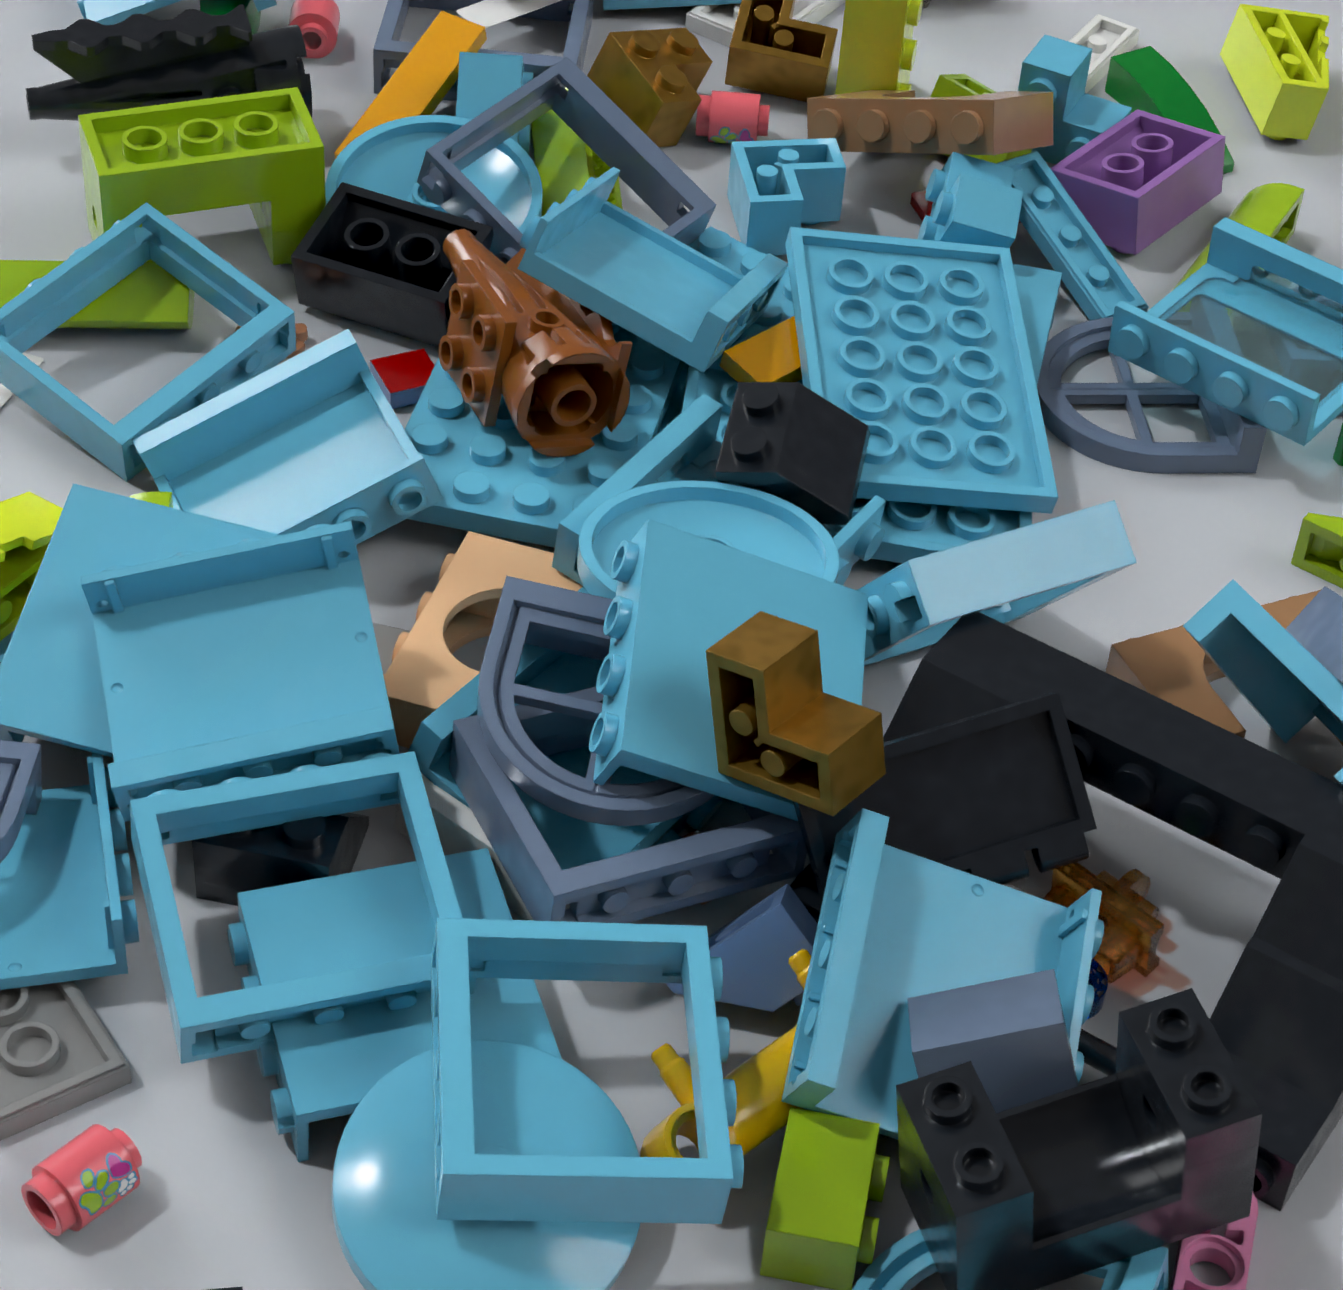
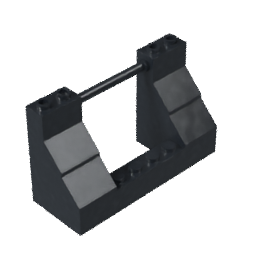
[789,612,1343,1211]

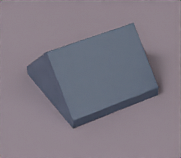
[907,969,1079,1113]

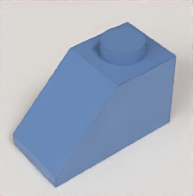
[666,883,818,1012]

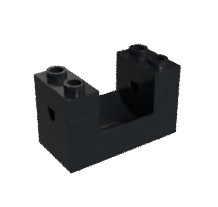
[896,988,1262,1290]

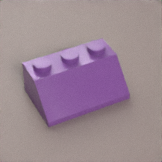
[1050,109,1226,255]

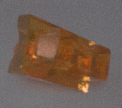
[1043,862,1164,984]

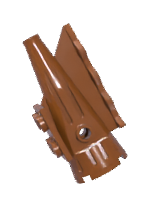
[439,229,633,457]

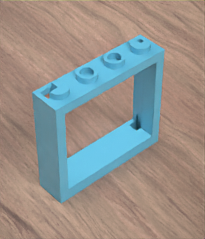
[0,202,296,482]
[857,500,1137,666]
[130,751,476,1064]
[431,918,744,1224]

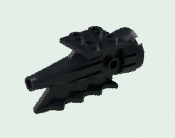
[25,4,312,121]

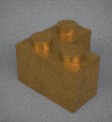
[725,0,838,102]
[587,28,713,147]
[706,611,886,816]

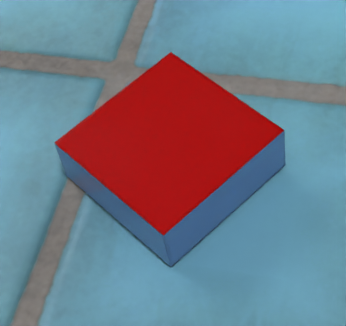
[370,348,435,409]

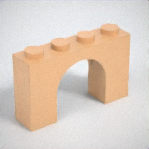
[383,531,583,748]

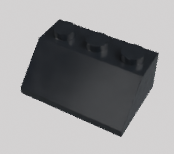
[291,182,494,347]

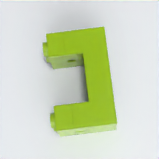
[78,87,326,265]

